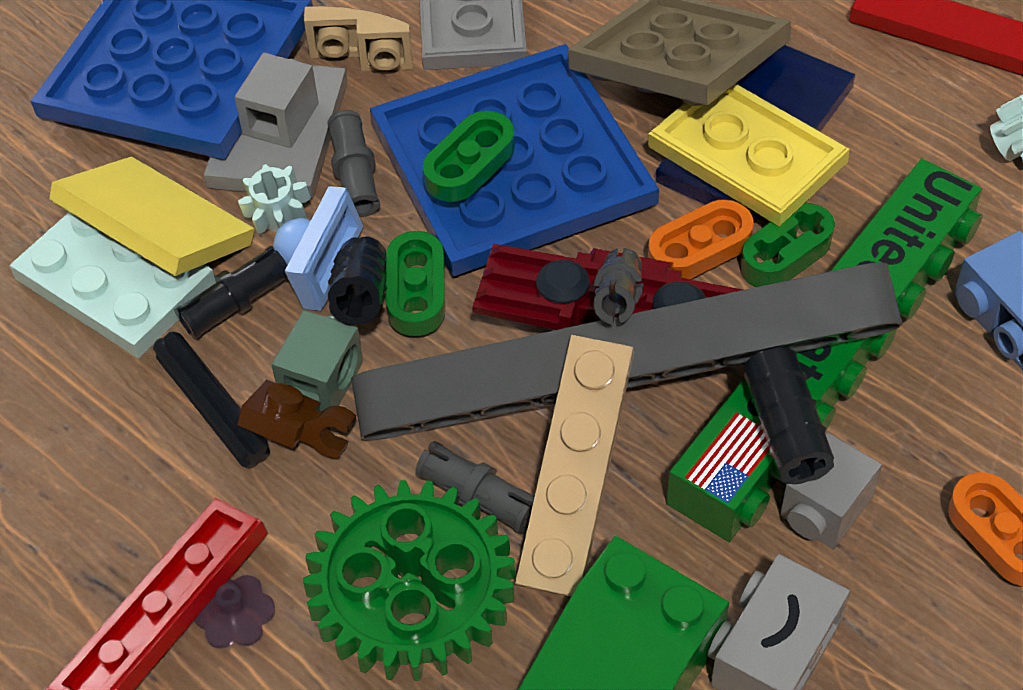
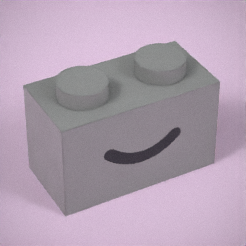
[708,553,851,690]

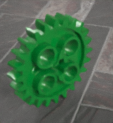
[303,480,515,681]

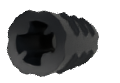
[328,236,387,326]
[744,347,834,485]

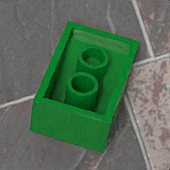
[518,535,729,690]

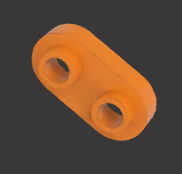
[648,200,754,279]
[948,472,1023,587]

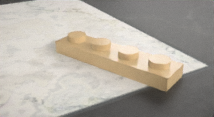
[515,335,635,597]

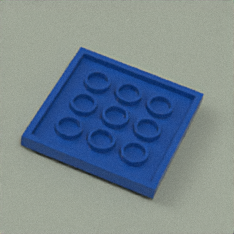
[30,0,313,160]
[370,44,659,276]

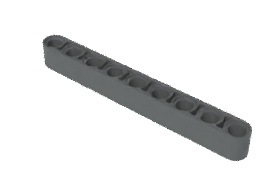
[351,262,903,440]

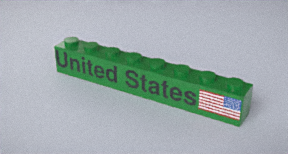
[666,158,983,543]

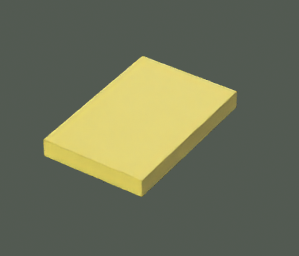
[648,83,850,227]
[49,156,255,276]

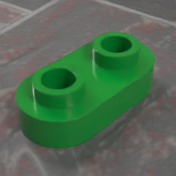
[423,111,515,202]
[386,231,446,336]

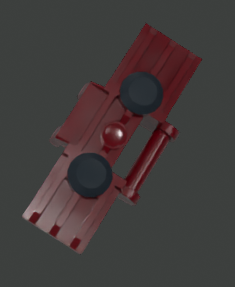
[472,244,744,385]

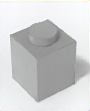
[234,52,319,148]
[780,432,882,550]

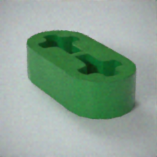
[740,203,835,287]

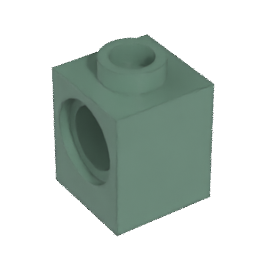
[271,310,363,411]

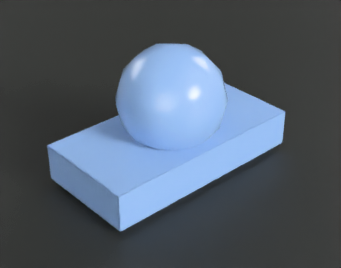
[273,186,364,311]

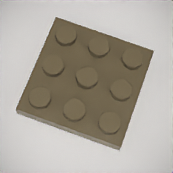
[568,0,791,106]

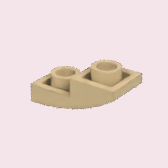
[304,6,413,71]

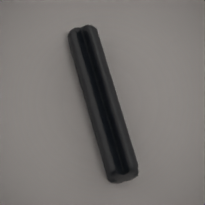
[153,331,270,468]

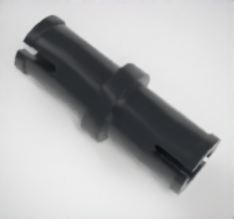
[174,246,288,340]

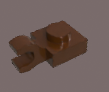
[237,379,356,458]

